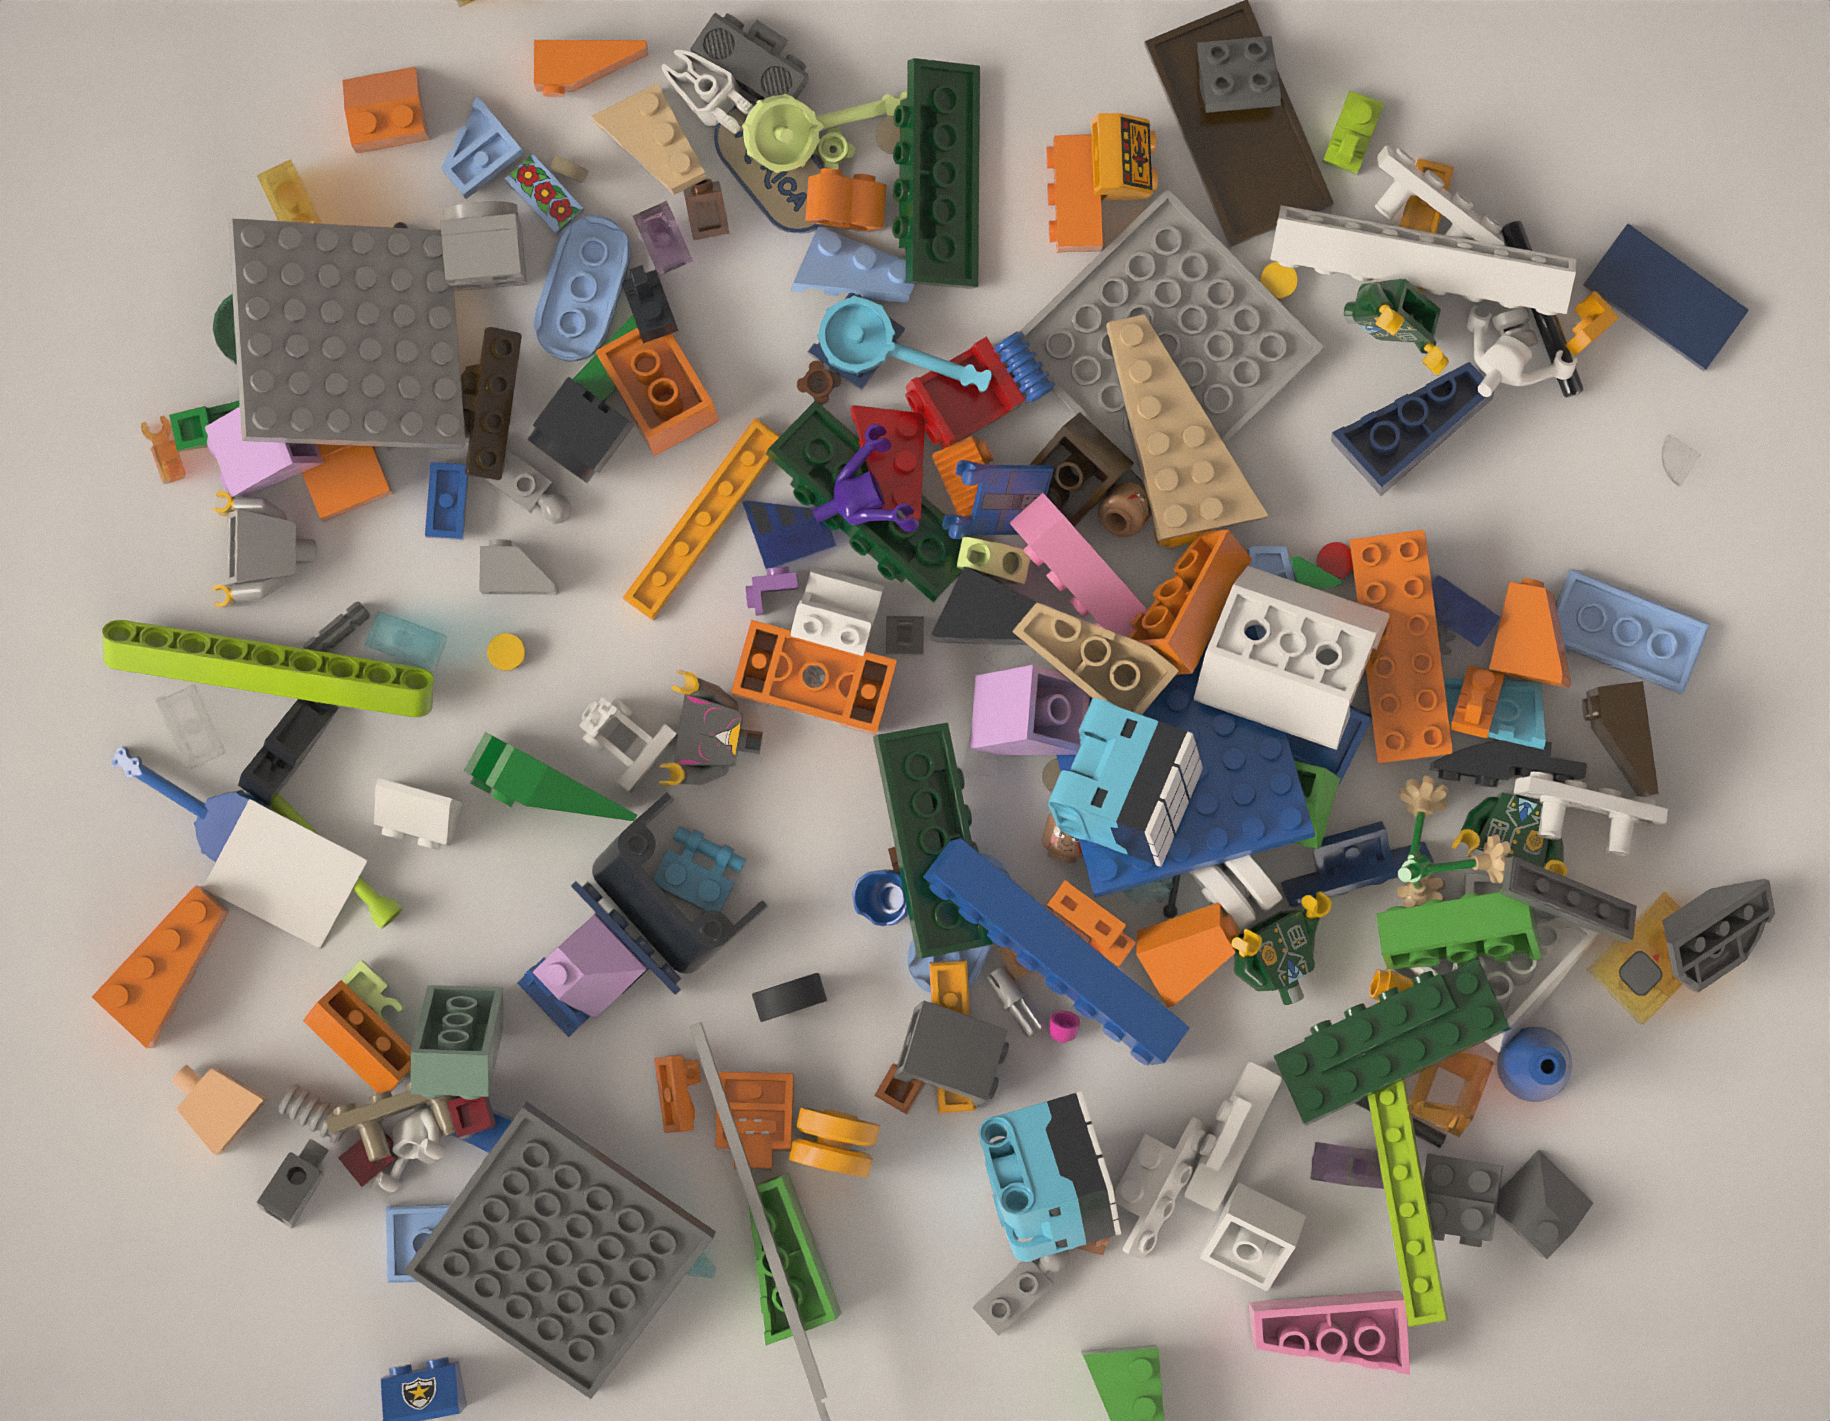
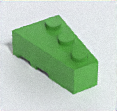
[1081,1345,1164,1421]

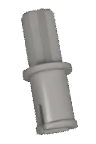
[985,965,1044,1037]

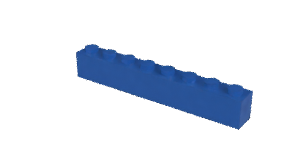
[923,838,1190,1066]

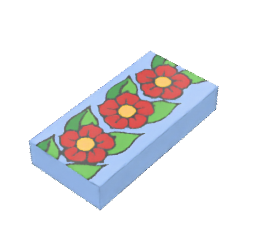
[505,153,584,235]

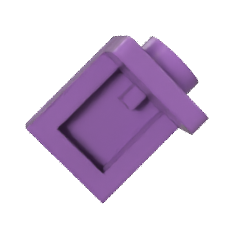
[745,567,799,616]

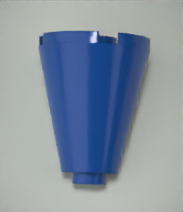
[1497,1027,1572,1102]

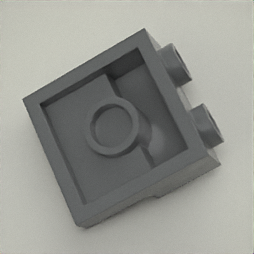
[1423,1153,1504,1247]

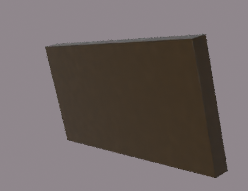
[1144,0,1334,248]

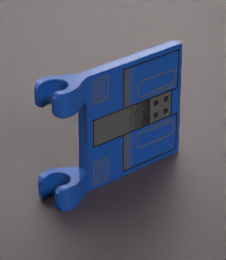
[942,460,1054,539]

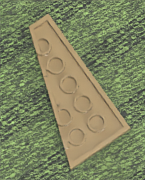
[1106,315,1268,541]

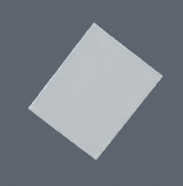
[203,799,368,949]

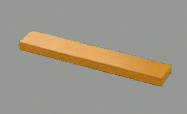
[623,418,780,621]

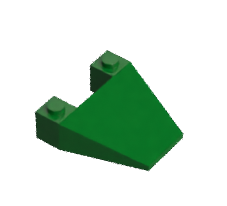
[464,732,638,822]

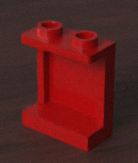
[905,336,1025,449]

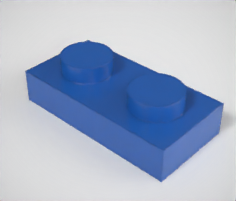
[425,462,469,540]

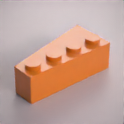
[1127,530,1252,675]
[92,885,229,1049]

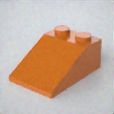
[596,328,719,457]

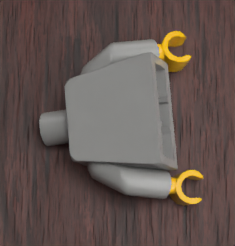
[211,491,316,607]

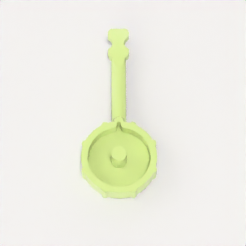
[742,91,907,173]

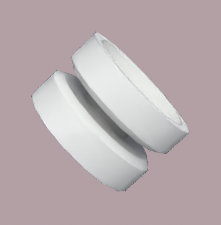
[1190,855,1282,933]

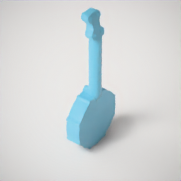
[817,295,992,392]

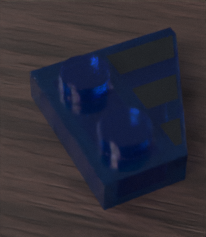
[742,500,837,569]

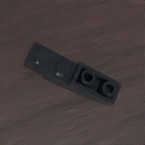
[1429,741,1587,788]

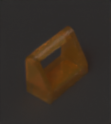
[1407,1053,1494,1138]

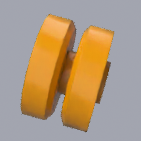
[789,1107,880,1178]

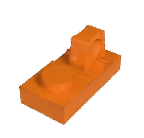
[1450,665,1505,739]
[654,1055,701,1133]

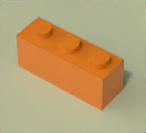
[1046,134,1103,253]
[303,980,412,1094]

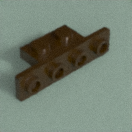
[461,327,522,480]

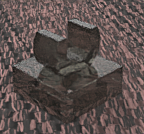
[886,616,924,655]

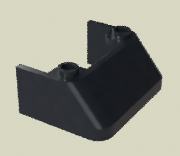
[592,792,769,974]

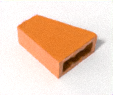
[1489,578,1571,689]
[1136,902,1239,1008]

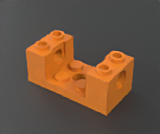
[731,620,897,736]

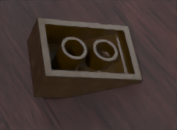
[1029,412,1134,528]
[1582,681,1659,797]

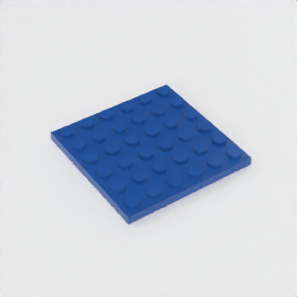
[1056,625,1315,898]

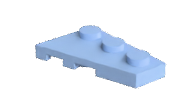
[791,226,916,303]

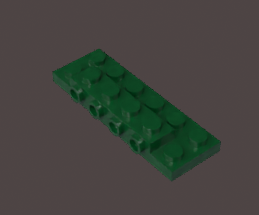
[892,58,980,289]
[766,400,971,603]
[873,722,993,959]
[1274,959,1511,1125]

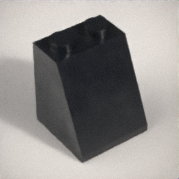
[930,566,1039,645]

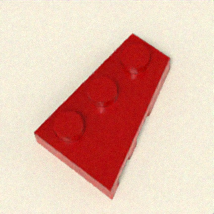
[850,405,925,522]

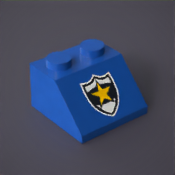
[380,1357,467,1421]

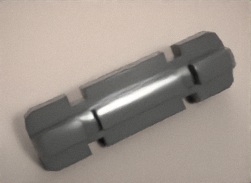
[303,601,370,652]

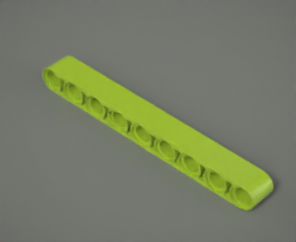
[102,620,434,718]

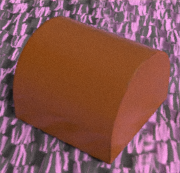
[874,1063,926,1115]

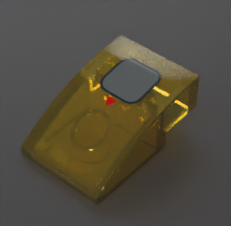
[1586,892,1683,1024]

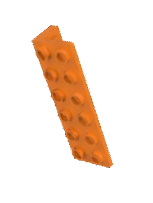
[1350,530,1453,764]

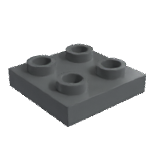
[1197,36,1281,113]

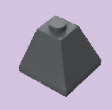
[1497,1150,1593,1259]

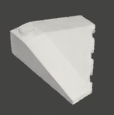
[1409,915,1598,1053]

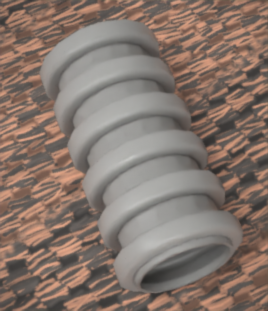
[278,1084,345,1144]

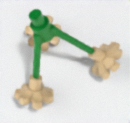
[1396,776,1511,908]

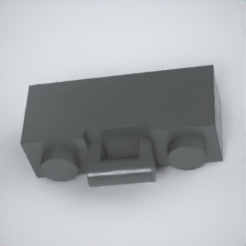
[690,13,809,100]

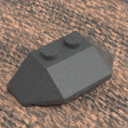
[1662,879,1776,993]

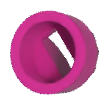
[1049,1010,1080,1043]

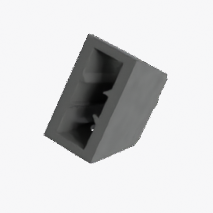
[256,1139,329,1229]

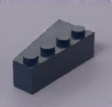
[1331,362,1495,496]

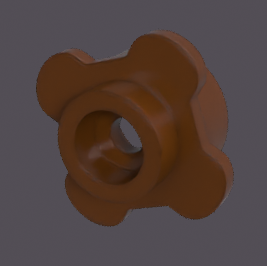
[797,360,841,405]

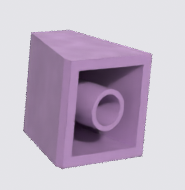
[205,407,324,497]
[970,665,1090,756]

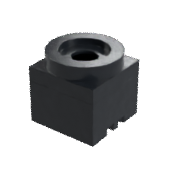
[527,376,635,484]

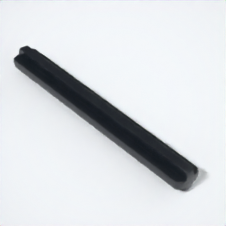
[1502,221,1584,398]

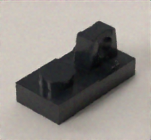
[622,265,679,344]

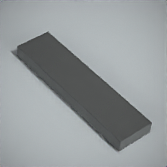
[1501,856,1637,943]

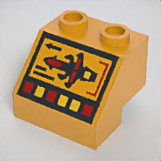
[1091,113,1158,201]

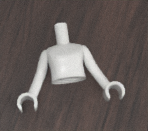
[1466,305,1578,397]
[371,1104,446,1197]

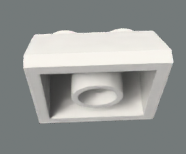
[1200,1183,1307,1291]

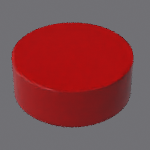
[1316,542,1353,579]

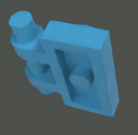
[653,826,746,912]

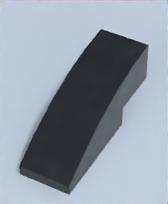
[238,699,339,807]

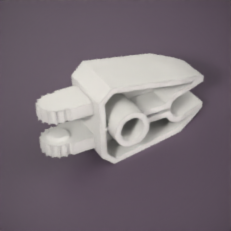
[661,50,753,134]

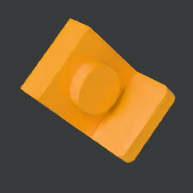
[1565,291,1619,357]

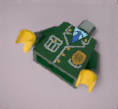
[1344,279,1449,375]
[1452,777,1568,877]
[1231,891,1332,1005]

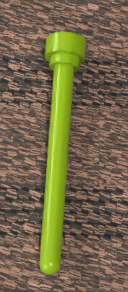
[269,794,403,929]

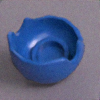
[852,869,908,926]

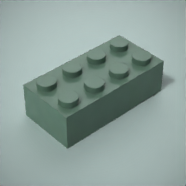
[411,985,503,1100]

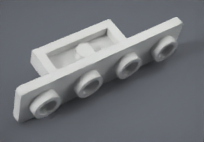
[1183,1062,1282,1211]
[1114,1117,1212,1260]

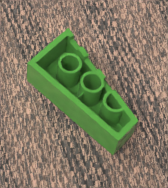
[1376,889,1542,969]
[748,1172,842,1346]

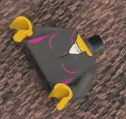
[659,670,763,786]

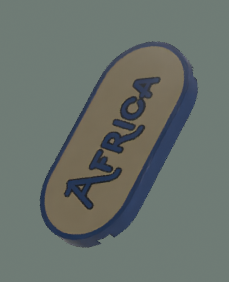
[714,101,823,234]

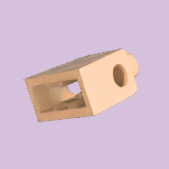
[172,1065,268,1155]

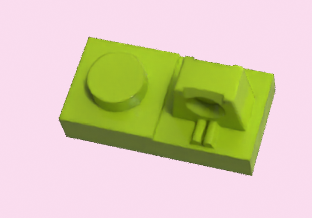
[1322,90,1384,175]

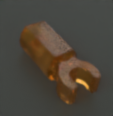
[141,415,187,484]

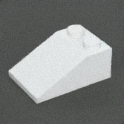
[374,778,463,851]

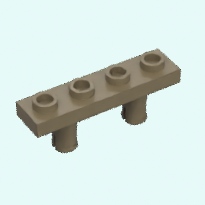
[325,1083,456,1162]

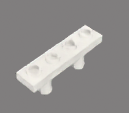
[1375,145,1505,246]
[1514,772,1668,856]

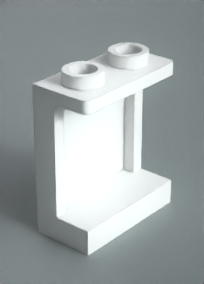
[790,566,884,656]

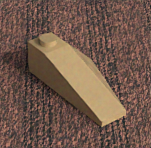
[1012,602,1179,715]

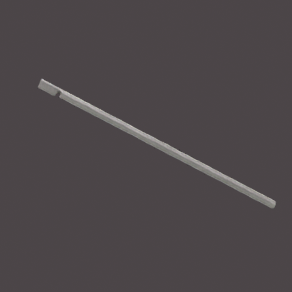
[689,1022,830,1421]

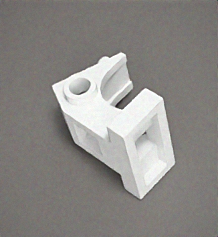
[579,697,678,793]

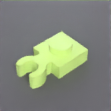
[342,960,404,1025]

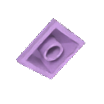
[533,913,648,1018]

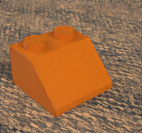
[342,66,429,154]

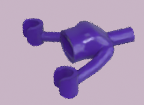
[812,424,919,532]

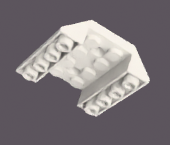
[1194,566,1390,750]

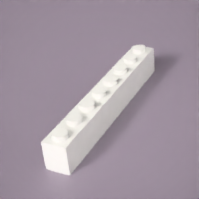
[1270,205,1576,315]

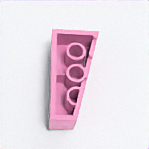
[1010,493,1147,637]
[1249,1291,1410,1375]

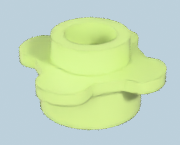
[813,127,855,169]

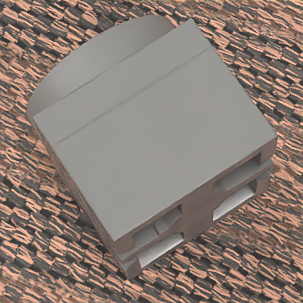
[440,201,527,291]

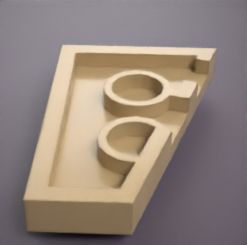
[591,83,707,195]

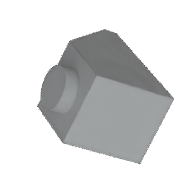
[479,539,558,595]

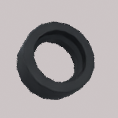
[752,973,827,1022]

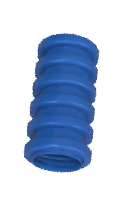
[994,331,1056,403]

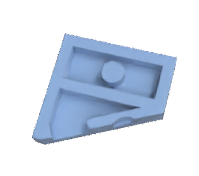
[441,97,524,199]

